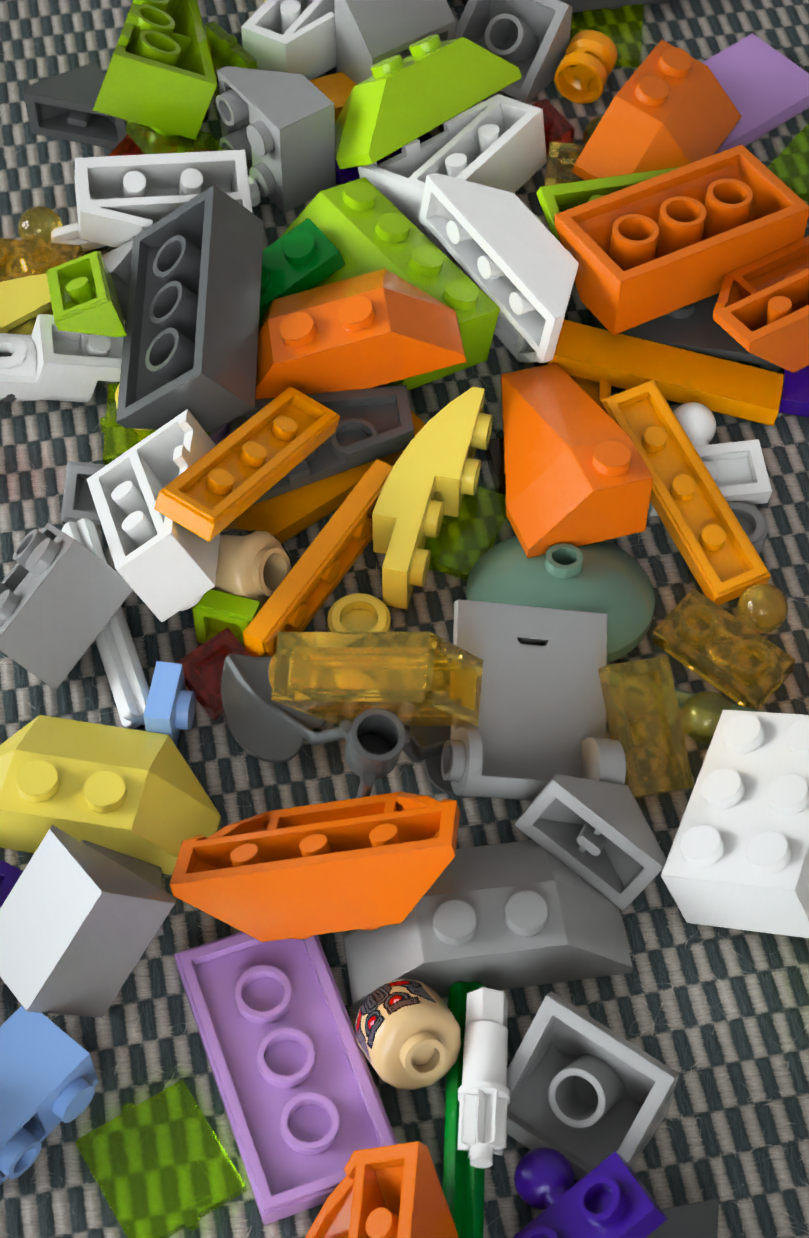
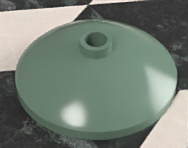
[466,535,655,663]

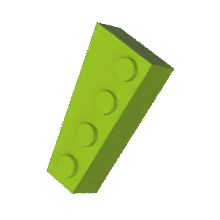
[93,0,218,140]

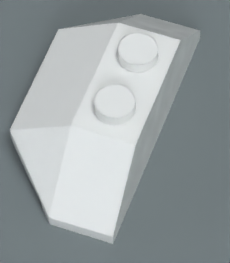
[419,173,579,363]

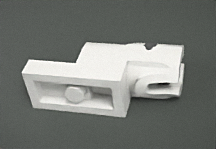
[0,314,125,402]

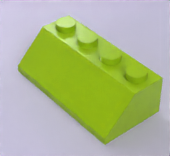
[278,177,500,391]

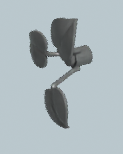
[221,653,474,933]

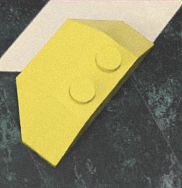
[0,715,221,875]

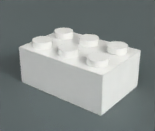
[661,710,809,938]

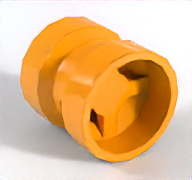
[554,30,618,104]

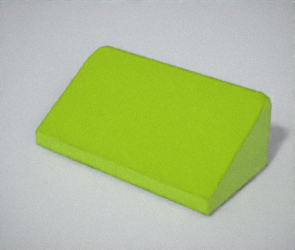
[46,251,127,337]

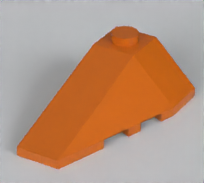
[501,363,653,558]

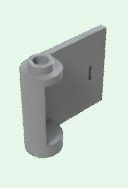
[441,599,626,801]

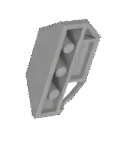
[344,840,633,1009]

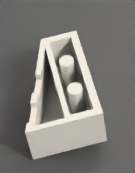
[241,0,337,80]
[358,94,547,244]
[75,150,253,248]
[87,409,221,623]

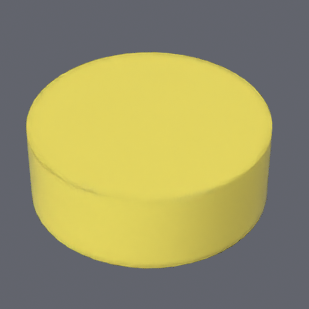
[327,593,391,657]

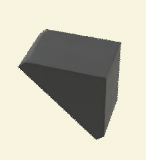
[23,62,133,152]

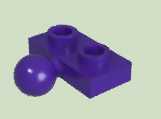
[512,1147,667,1238]

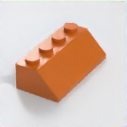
[554,144,809,335]

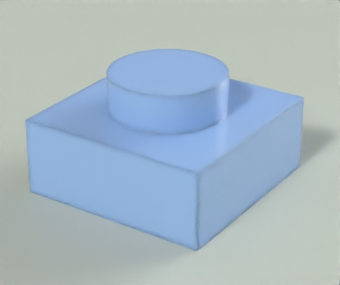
[143,661,196,747]

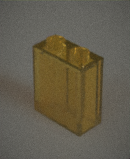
[269,632,483,727]

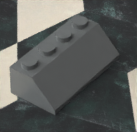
[116,185,264,432]

